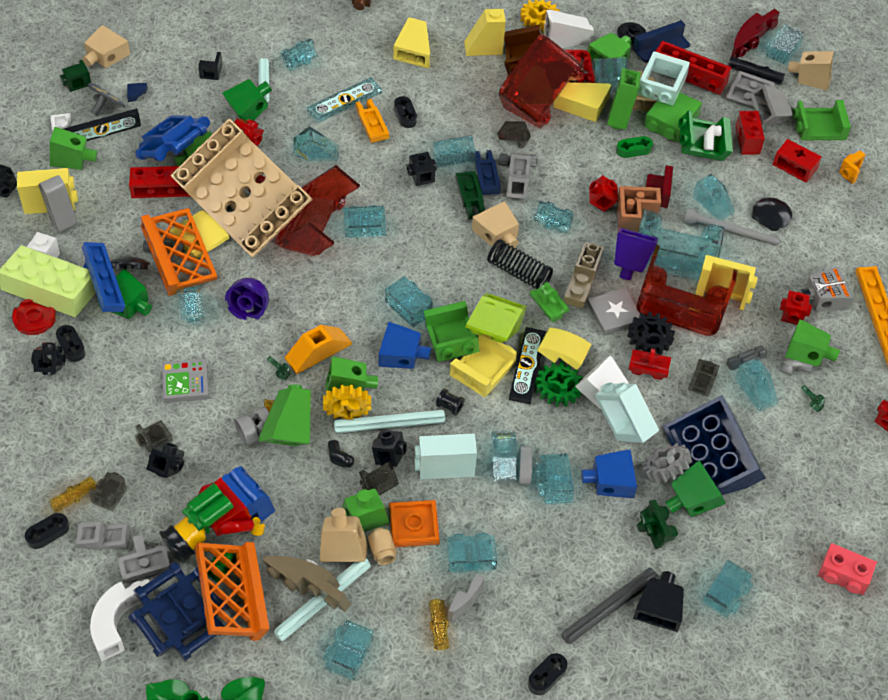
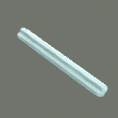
[334,410,445,433]
[274,558,371,641]

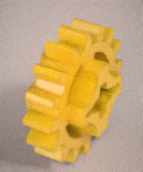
[520,0,560,32]
[323,385,371,420]

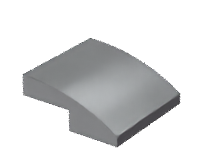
[726,71,775,109]

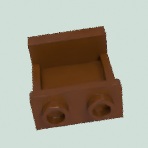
[504,25,545,76]

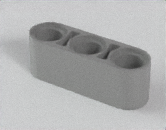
[39,175,78,233]

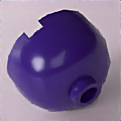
[225,277,270,321]

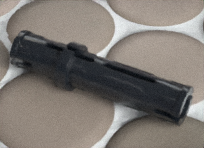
[728,56,785,85]

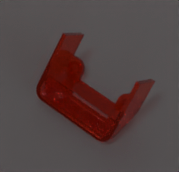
[275,165,360,256]
[636,244,738,336]

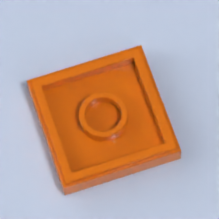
[389,500,440,547]

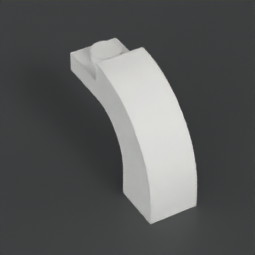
[90,579,155,661]

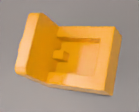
[839,150,866,184]

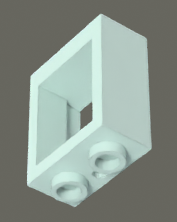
[637,52,690,106]
[594,382,659,443]

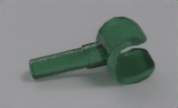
[267,356,291,381]
[801,385,825,412]

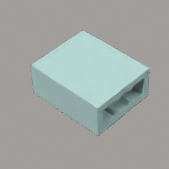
[414,434,477,480]

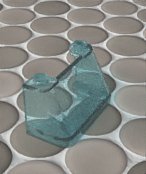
[638,209,724,279]

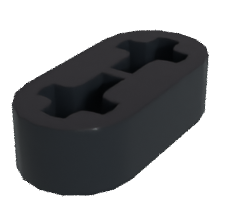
[394,96,417,128]
[56,325,85,362]
[24,513,70,549]
[528,653,568,695]

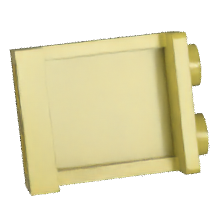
[694,255,758,310]
[450,334,517,397]

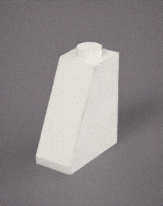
[543,10,594,50]

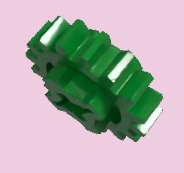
[535,362,583,407]

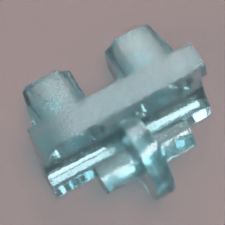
[281,38,317,71]
[534,201,574,233]

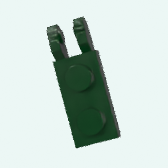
[455,171,485,219]

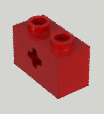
[735,111,765,155]
[772,139,822,183]

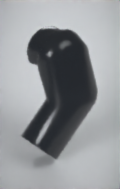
[328,440,354,467]

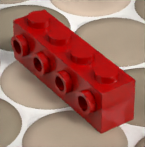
[655,41,732,95]
[129,166,191,199]

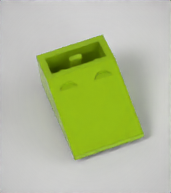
[465,293,527,343]

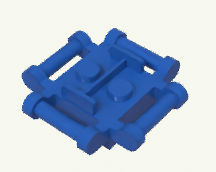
[135,115,210,161]

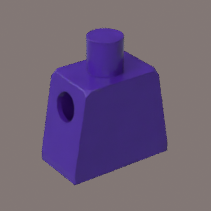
[614,227,658,280]

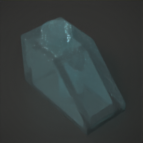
[293,126,339,161]
[693,174,735,221]
[179,287,204,322]
[735,357,778,412]

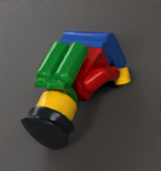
[159,466,275,563]

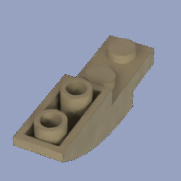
[563,242,605,309]
[263,556,351,612]

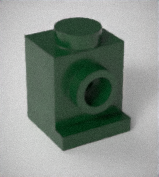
[59,60,91,92]

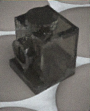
[89,472,127,512]

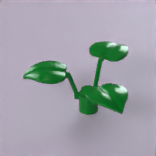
[146,677,265,700]

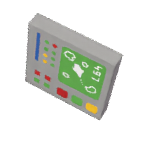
[162,359,209,403]

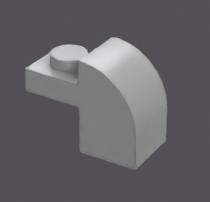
[507,152,531,199]

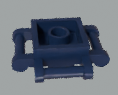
[128,562,229,661]

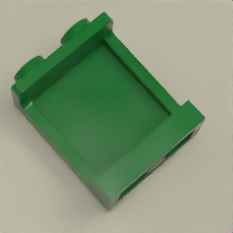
[678,110,733,161]

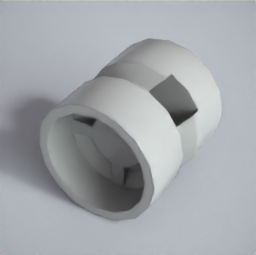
[234,406,269,446]

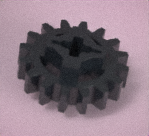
[627,312,675,355]

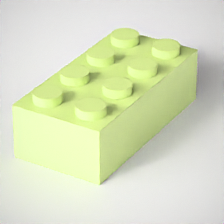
[0,245,96,318]

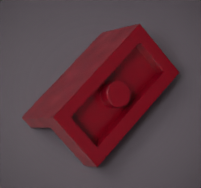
[646,165,674,208]

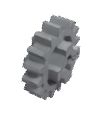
[642,443,692,483]

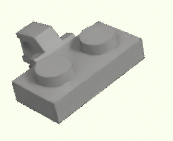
[117,535,170,583]

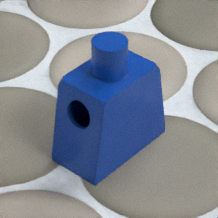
[378,322,432,369]
[581,449,637,498]

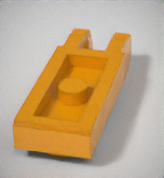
[355,99,389,143]

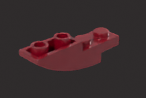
[731,8,780,58]

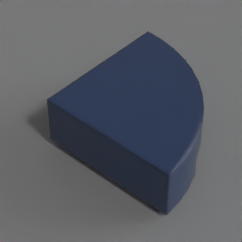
[127,83,148,102]

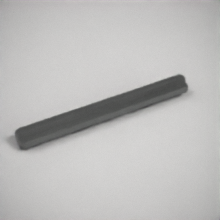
[561,568,657,644]

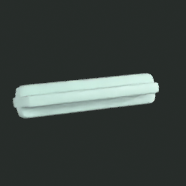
[259,58,269,103]

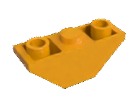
[285,325,352,375]

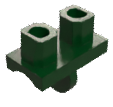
[636,500,678,549]

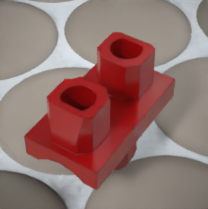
[628,348,671,380]

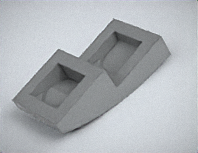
[75,521,130,549]
[447,574,485,622]

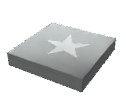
[587,288,640,335]

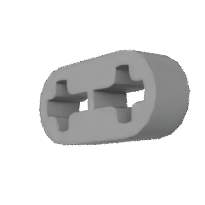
[519,445,532,486]

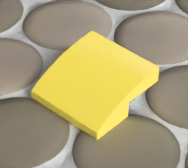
[170,210,230,259]
[537,328,591,370]

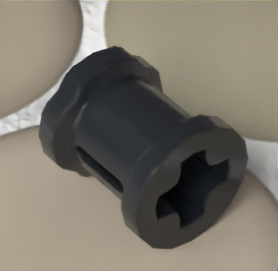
[436,388,465,416]

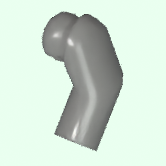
[781,359,813,374]

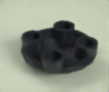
[752,197,792,231]
[110,256,150,270]

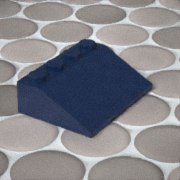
[663,395,766,495]

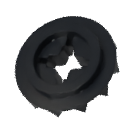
[617,22,646,44]

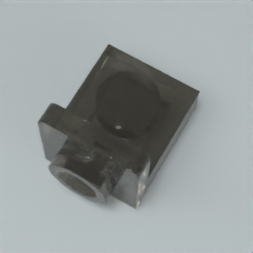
[497,121,531,148]
[688,359,720,397]
[134,420,173,453]
[359,462,399,496]

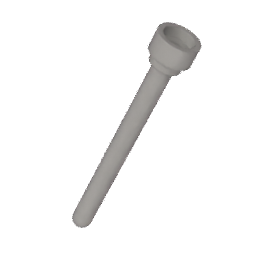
[683,207,780,245]

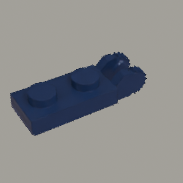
[474,150,501,195]

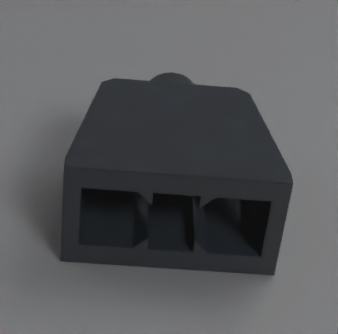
[633,571,684,633]

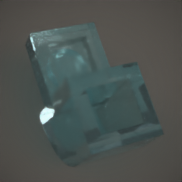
[491,431,517,480]

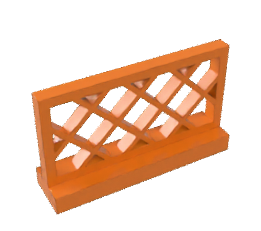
[141,208,218,296]
[195,542,270,641]

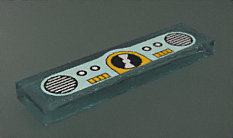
[307,77,382,123]

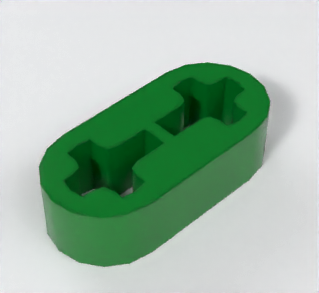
[616,136,653,158]

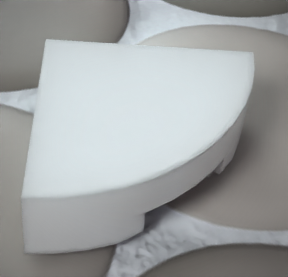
[50,113,71,132]

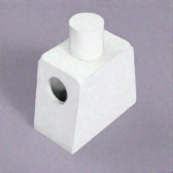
[575,356,629,409]

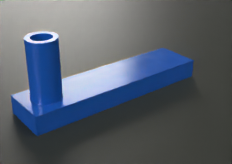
[82,242,125,312]

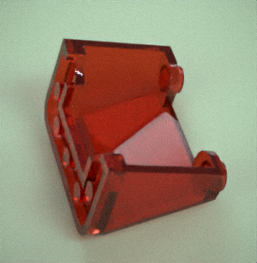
[499,34,584,129]

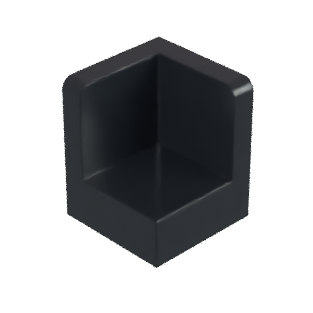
[198,52,223,80]

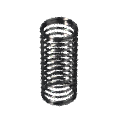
[487,239,553,289]

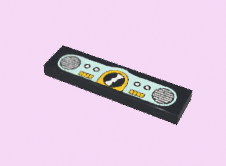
[64,108,141,141]
[509,327,547,404]

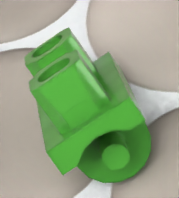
[530,282,569,322]

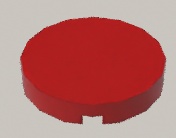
[12,299,56,335]

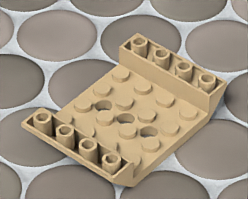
[170,118,313,258]

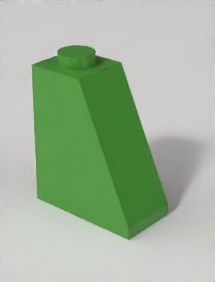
[607,68,641,130]
[259,384,311,446]

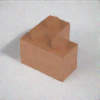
[617,186,661,233]

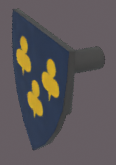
[88,83,126,116]

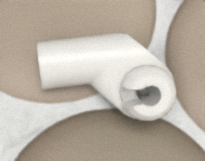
[704,125,722,151]

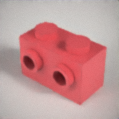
[818,543,877,595]

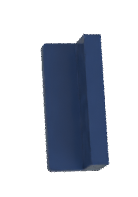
[633,20,690,63]

